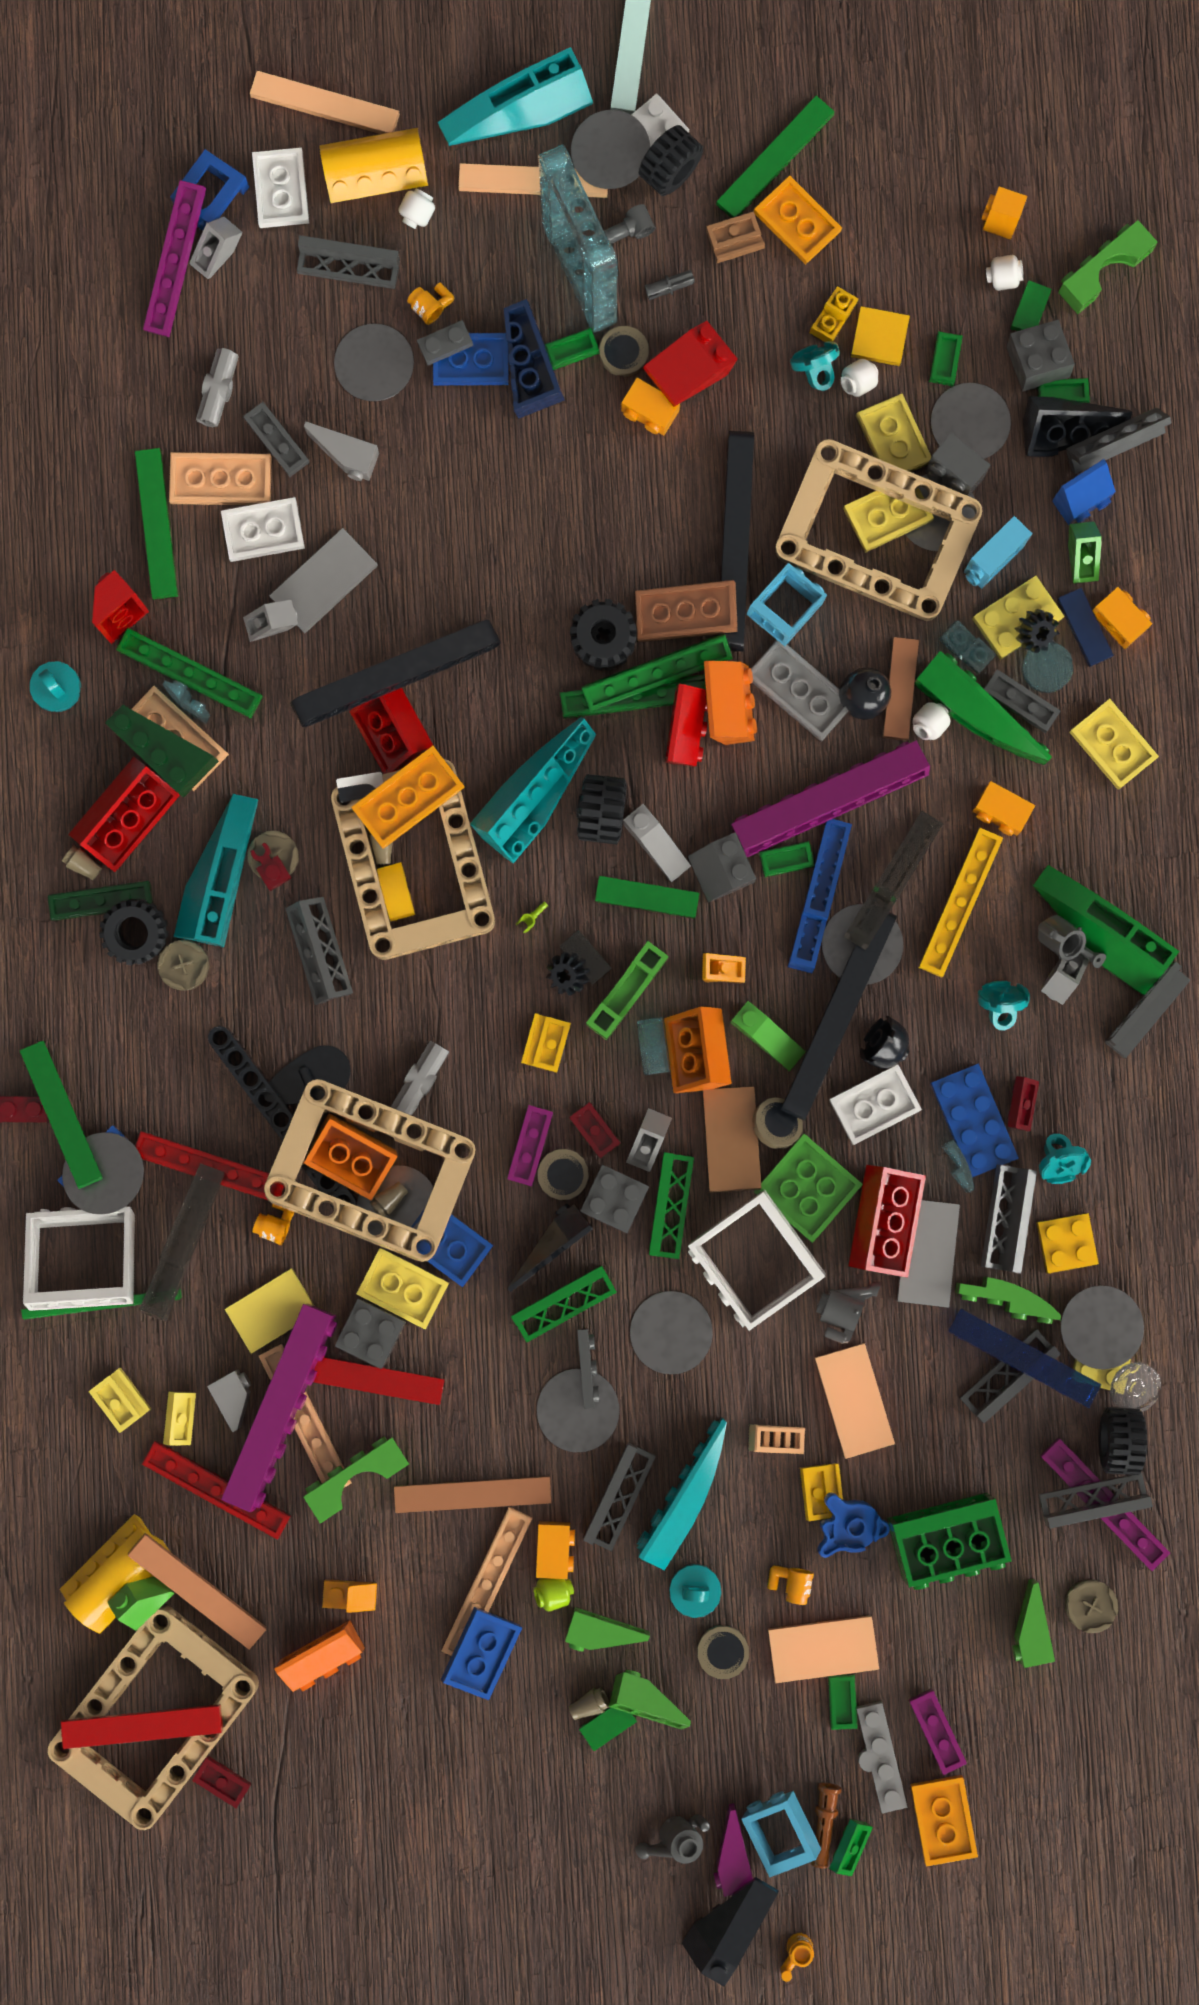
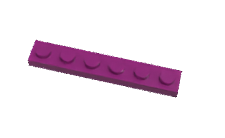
[143,180,206,338]
[1040,1438,1170,1571]

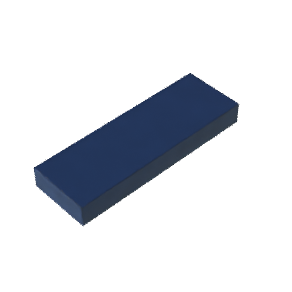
[1057,588,1114,668]

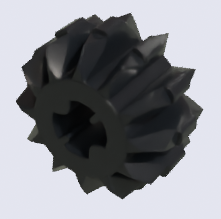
[1015,609,1060,653]
[546,951,590,996]

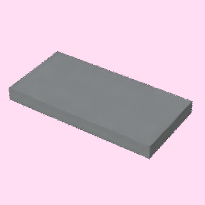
[270,528,378,634]
[751,640,849,742]
[897,1200,960,1308]

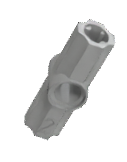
[196,348,239,428]
[391,1041,449,1116]

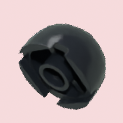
[839,667,892,720]
[860,1016,909,1068]

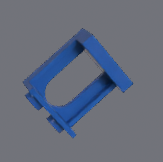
[170,149,249,230]

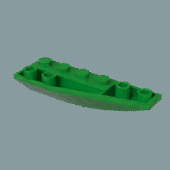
[914,651,1052,765]
[1033,865,1180,995]

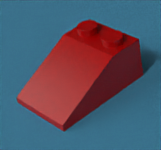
[643,321,738,407]

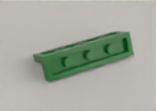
[649,1152,694,1259]
[511,1265,617,1343]

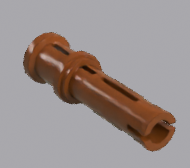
[811,1783,842,1869]

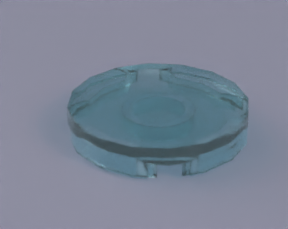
[1022,643,1073,693]

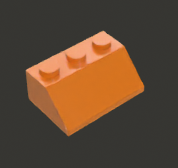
[704,661,757,745]
[664,1007,732,1093]
[303,1113,398,1200]
[274,1620,365,1692]

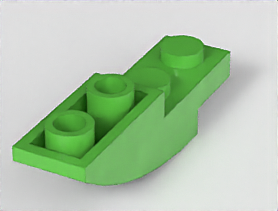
[955,1276,1061,1324]

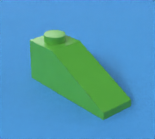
[730,1001,806,1071]
[1012,1579,1055,1668]
[565,1607,650,1651]
[609,1670,691,1730]

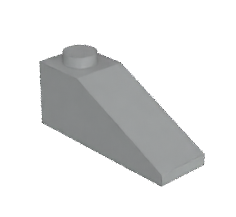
[304,422,379,481]
[623,804,691,883]

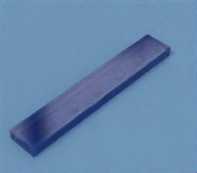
[949,1309,1102,1408]

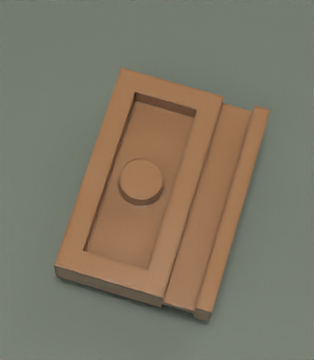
[706,211,765,263]

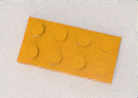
[351,746,465,849]

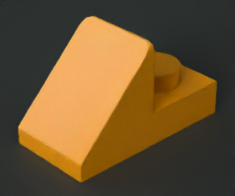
[702,953,746,983]
[322,1580,377,1613]

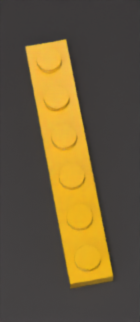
[918,828,1003,978]

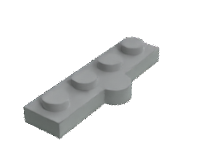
[856,1701,908,1814]

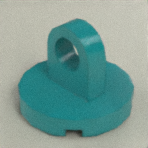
[790,341,840,391]
[30,661,81,712]
[977,981,1030,1030]
[1039,1134,1091,1184]
[669,1564,721,1618]

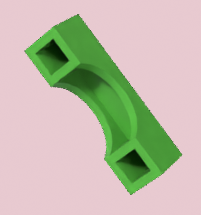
[1058,220,1158,314]
[586,941,669,1041]
[303,1436,409,1524]

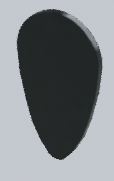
[263,1045,351,1105]

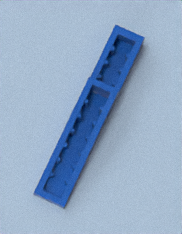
[788,819,852,973]

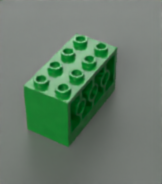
[887,1493,1012,1590]

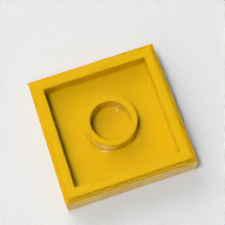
[851,306,910,366]

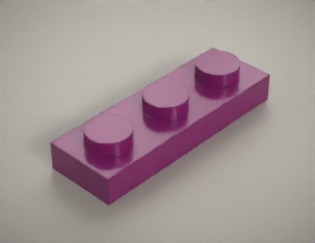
[507,1105,553,1186]
[909,1689,967,1775]

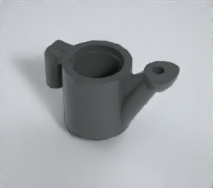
[1038,915,1106,968]
[816,1282,882,1344]
[635,1814,710,1864]

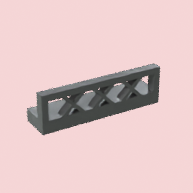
[297,235,400,289]
[1066,408,1171,474]
[285,897,353,1005]
[1105,962,1191,1058]
[981,1164,1037,1273]
[959,1329,1061,1423]
[583,1442,656,1552]
[1038,1473,1153,1529]

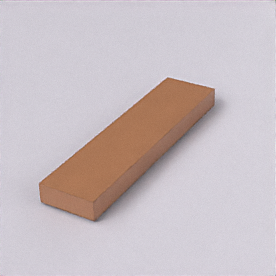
[882,637,919,741]

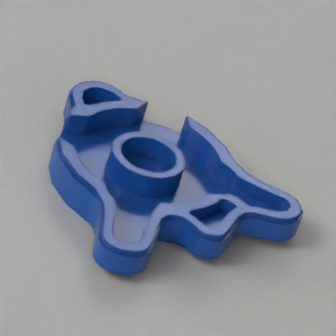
[817,1492,890,1558]

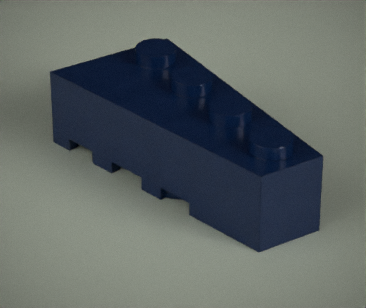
[503,299,565,419]

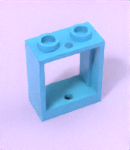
[964,516,1033,589]
[746,563,827,646]
[741,1791,821,1878]

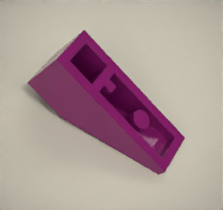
[713,1803,753,1897]

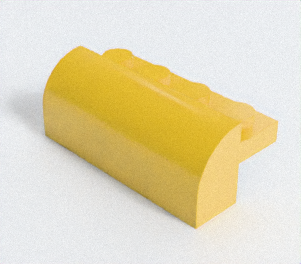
[320,128,428,203]
[60,1514,170,1634]

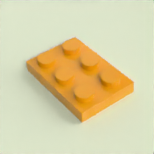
[754,176,842,265]
[910,1775,978,1867]

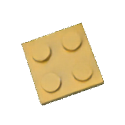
[1036,1213,1099,1274]

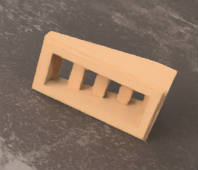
[748,1425,805,1454]

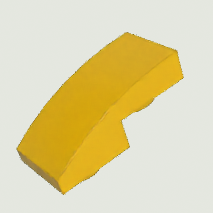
[809,286,858,342]
[377,862,415,921]

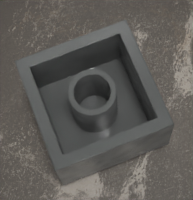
[1006,319,1075,392]
[925,433,991,496]
[580,1165,649,1233]
[335,1298,407,1369]

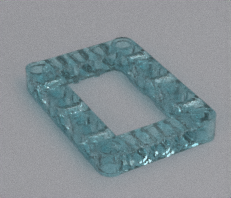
[538,145,618,333]

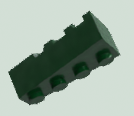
[105,705,219,798]

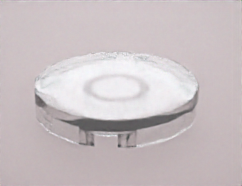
[1110,1362,1161,1412]

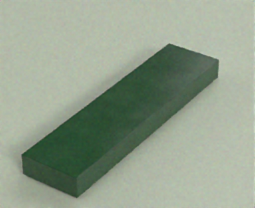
[48,881,153,921]

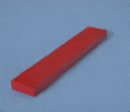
[135,1131,284,1200]
[314,1358,445,1405]
[142,1441,291,1540]
[61,1704,223,1749]

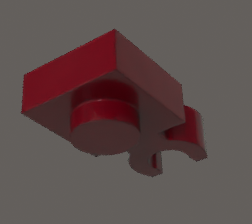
[250,843,292,891]

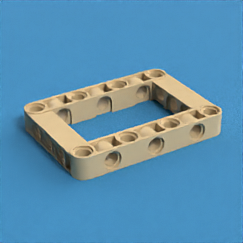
[775,439,982,621]
[331,759,495,960]
[264,1079,475,1262]
[48,1605,259,1830]

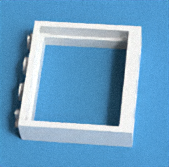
[688,1189,826,1331]
[23,1206,135,1311]

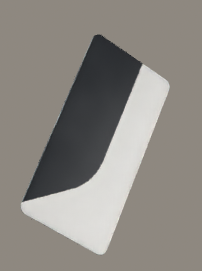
[336,772,383,802]

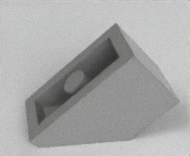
[189,217,243,279]
[243,600,298,642]
[1041,954,1089,1005]
[626,1108,672,1172]
[207,1369,251,1432]

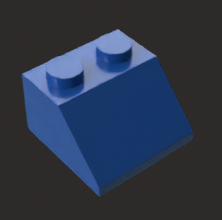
[1052,459,1116,525]

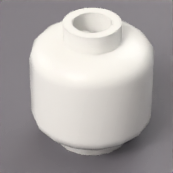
[399,188,435,229]
[986,255,1023,291]
[841,359,878,397]
[912,702,951,740]

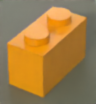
[981,186,1027,240]
[621,378,680,436]
[1092,587,1152,649]
[972,781,1036,836]
[536,1521,575,1579]

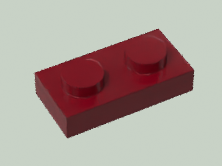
[1007,1076,1039,1132]
[0,1096,49,1123]
[569,1102,620,1158]
[192,1756,252,1809]

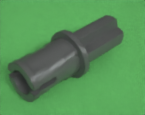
[644,270,695,301]

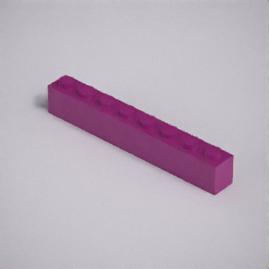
[731,740,930,857]
[221,1304,337,1512]

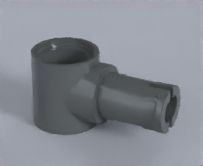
[604,204,656,245]

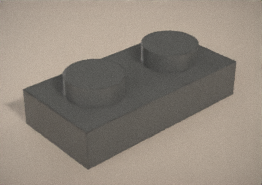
[417,320,473,366]

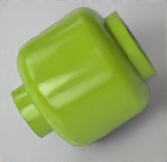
[533,1578,574,1612]

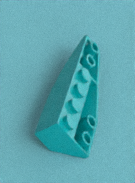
[438,47,593,146]
[470,717,596,864]
[174,794,258,947]
[636,1417,727,1571]

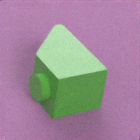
[1068,521,1102,583]
[107,1576,175,1631]

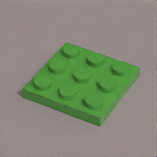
[754,1134,863,1243]

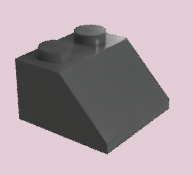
[688,832,756,903]

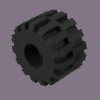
[570,599,637,670]
[576,774,627,845]

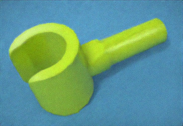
[516,902,548,933]

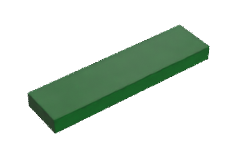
[595,876,700,919]

